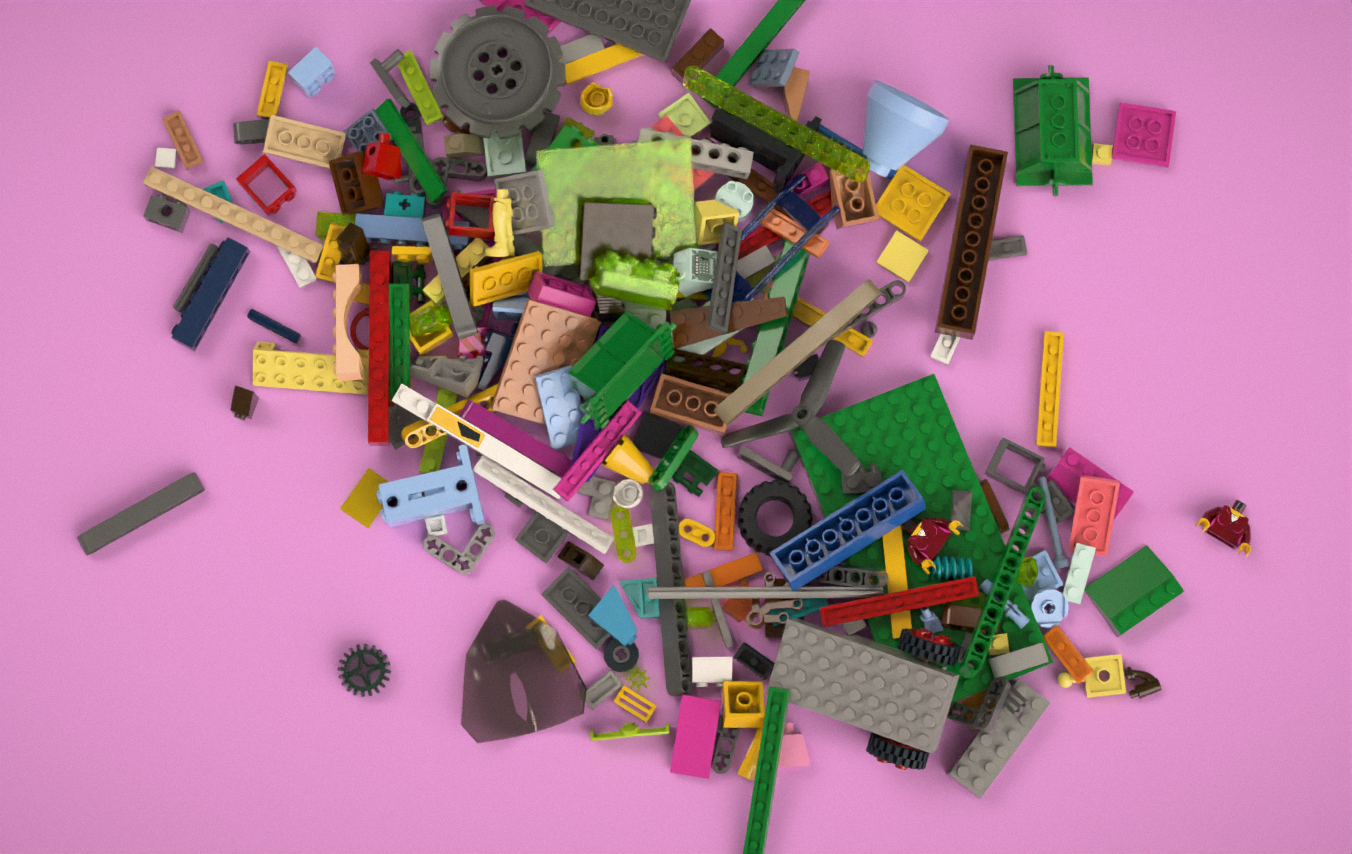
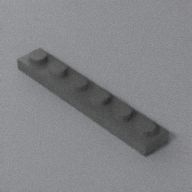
[707,223,742,334]

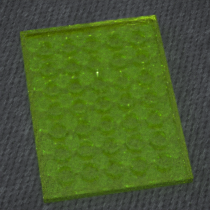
[536,138,697,267]

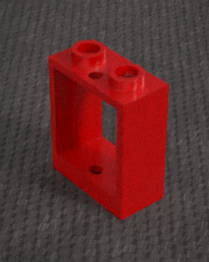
[236,154,297,216]
[445,192,497,239]

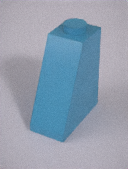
[588,585,638,647]

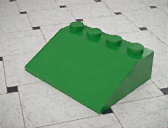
[1084,545,1184,637]

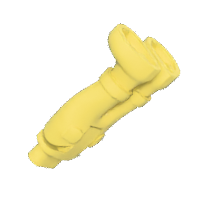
[485,188,515,257]

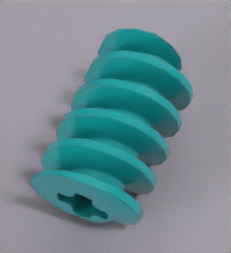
[931,555,973,581]

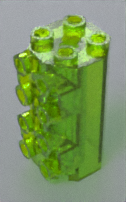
[590,250,680,311]

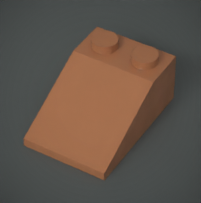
[781,67,810,125]
[830,163,879,230]

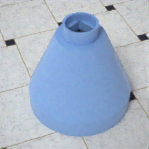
[863,80,950,177]

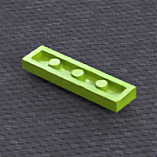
[397,50,444,126]

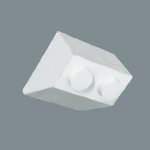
[692,657,732,687]

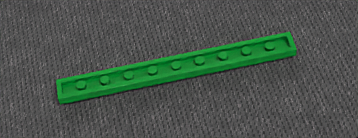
[743,686,790,854]

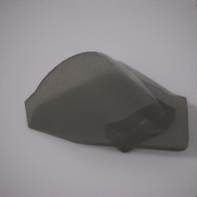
[461,600,587,744]

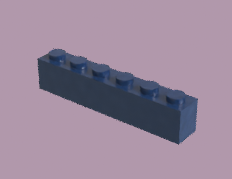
[171,237,251,352]

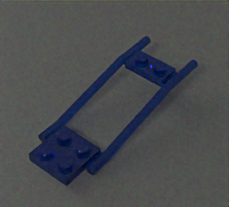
[701,173,841,303]

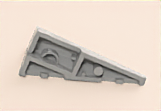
[410,356,483,398]

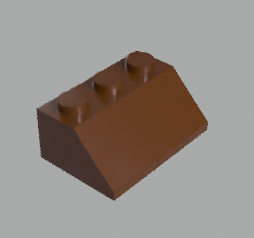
[329,151,385,217]

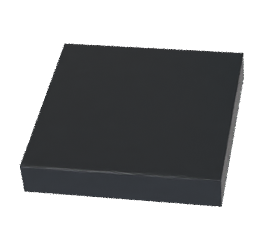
[633,411,681,460]

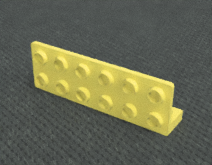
[252,341,369,395]

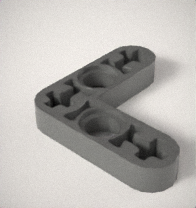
[426,157,487,209]
[947,676,1011,732]
[712,714,740,774]

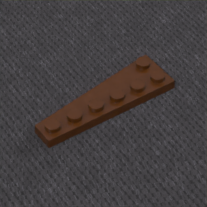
[670,297,787,349]

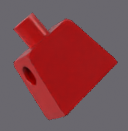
[361,133,401,180]

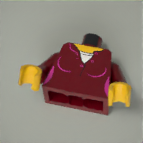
[1194,500,1252,557]
[902,517,963,574]

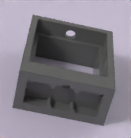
[984,438,1045,495]

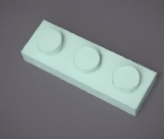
[1062,542,1096,604]

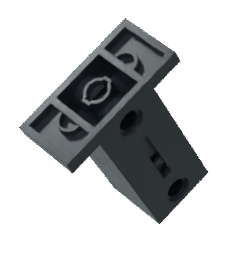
[710,90,822,195]

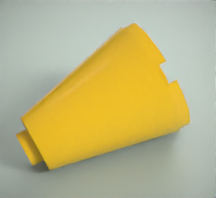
[601,434,654,485]

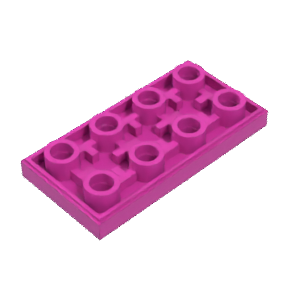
[670,694,721,779]

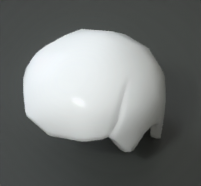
[613,479,643,509]

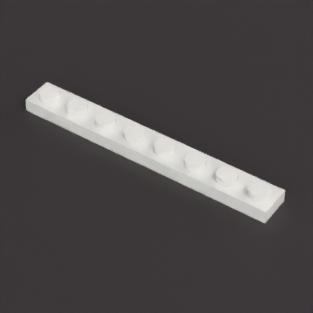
[473,455,614,554]

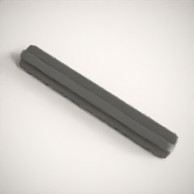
[173,244,219,313]

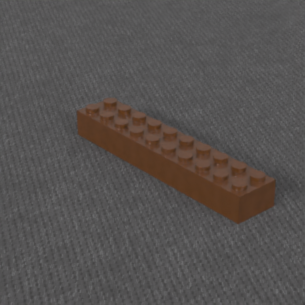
[934,144,1008,340]

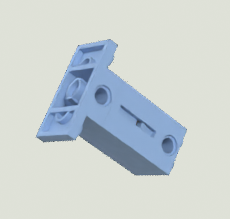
[376,444,486,527]

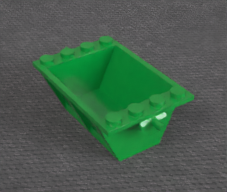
[1013,65,1093,196]
[568,311,677,430]

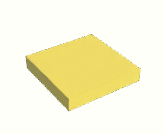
[876,230,929,283]

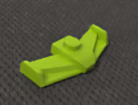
[590,722,669,742]

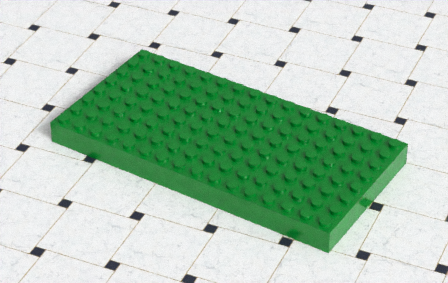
[789,374,1054,703]

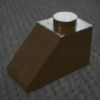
[230,385,259,421]
[558,541,604,581]

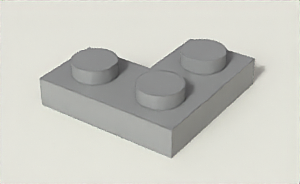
[576,476,617,520]

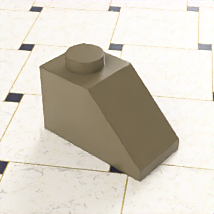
[444,133,485,159]

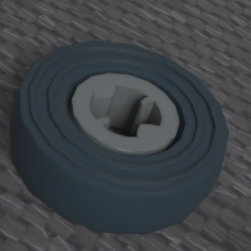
[604,639,639,672]

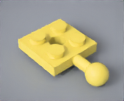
[1057,654,1126,698]

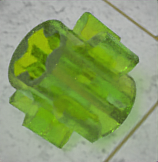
[626,667,650,692]

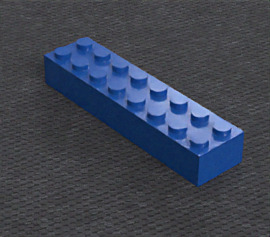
[770,470,926,592]

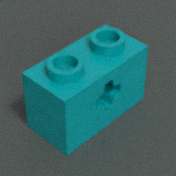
[384,191,426,218]

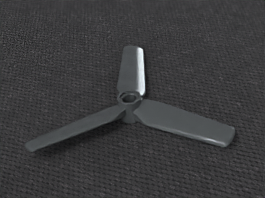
[721,340,860,477]

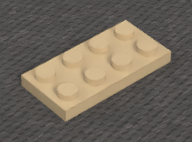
[262,115,346,170]

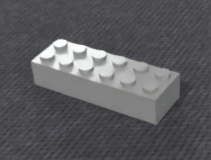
[947,679,1050,799]

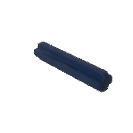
[247,309,301,343]

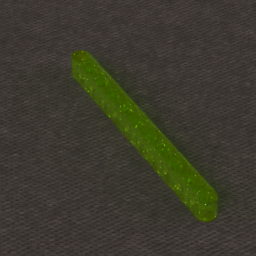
[683,66,870,182]

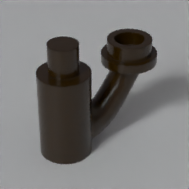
[1124,666,1162,699]

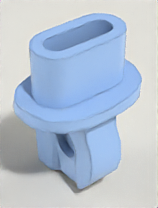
[920,607,943,633]

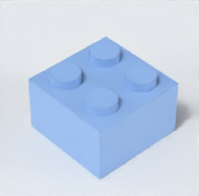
[288,46,336,99]

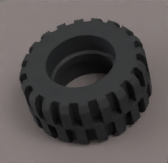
[737,480,813,556]

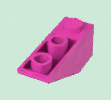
[783,162,832,199]

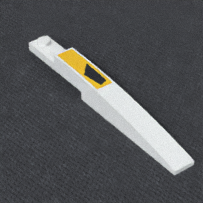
[391,384,561,499]

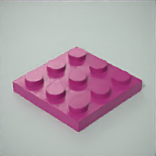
[1112,102,1176,168]

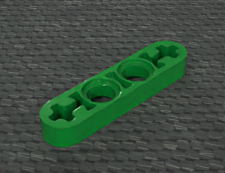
[649,425,698,491]

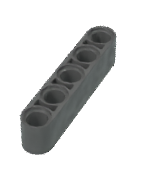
[812,564,889,589]

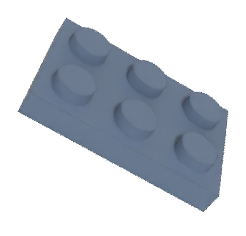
[749,49,800,88]

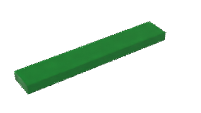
[375,99,448,202]
[389,284,410,400]

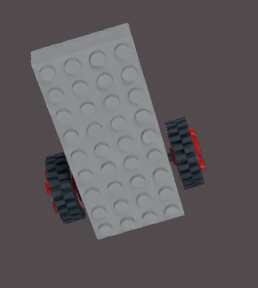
[766,618,962,770]

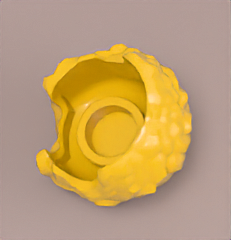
[579,82,614,116]

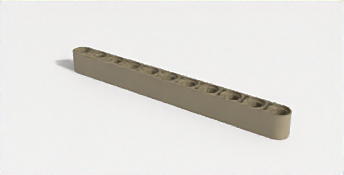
[714,279,882,425]

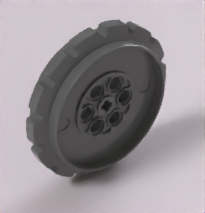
[429,6,565,139]

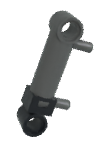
[393,102,426,197]

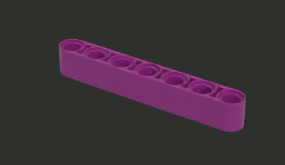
[459,400,572,478]

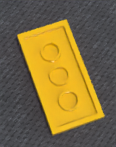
[470,251,542,307]

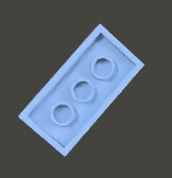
[534,365,582,450]

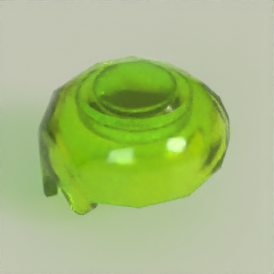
[1016,557,1038,587]

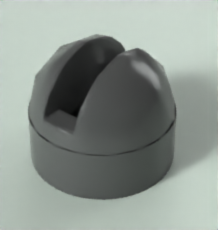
[862,322,877,338]

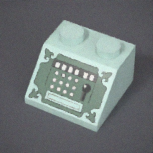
[673,248,718,296]

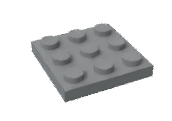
[494,169,555,235]

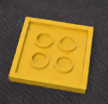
[876,165,951,242]

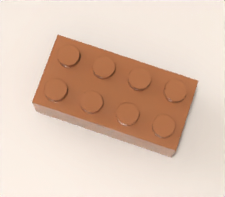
[650,373,731,436]

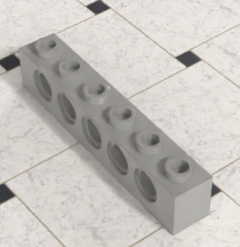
[635,127,754,179]

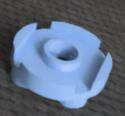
[1029,588,1069,628]

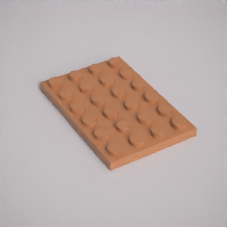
[490,298,601,424]

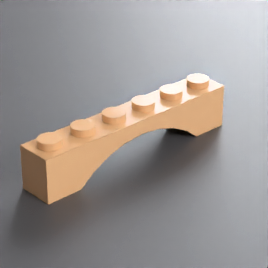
[333,264,363,381]

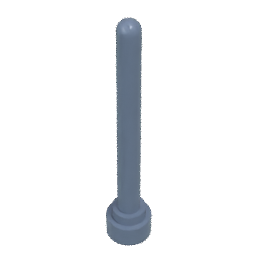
[1039,476,1070,569]

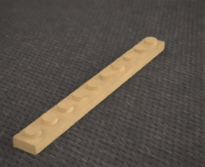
[143,166,324,264]

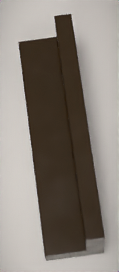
[666,348,747,392]

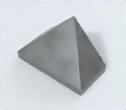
[950,490,972,531]

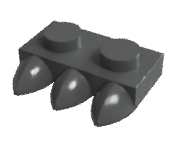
[841,462,882,495]
[1033,479,1075,524]

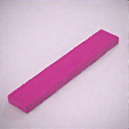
[552,400,642,502]

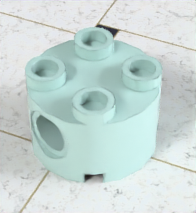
[715,181,753,223]

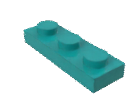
[769,598,829,627]

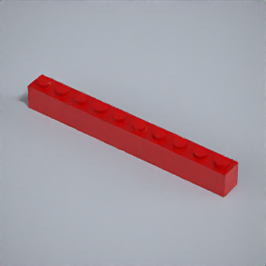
[368,251,391,446]

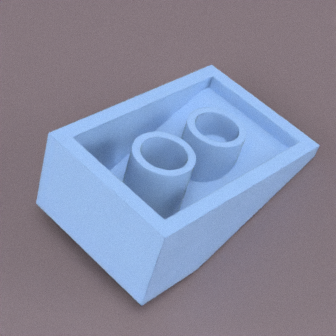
[493,293,531,321]

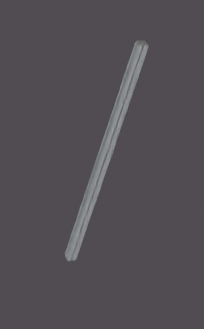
[648,586,883,599]

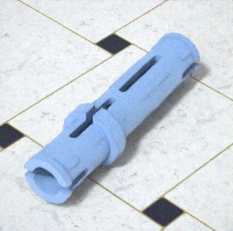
[979,578,1030,629]

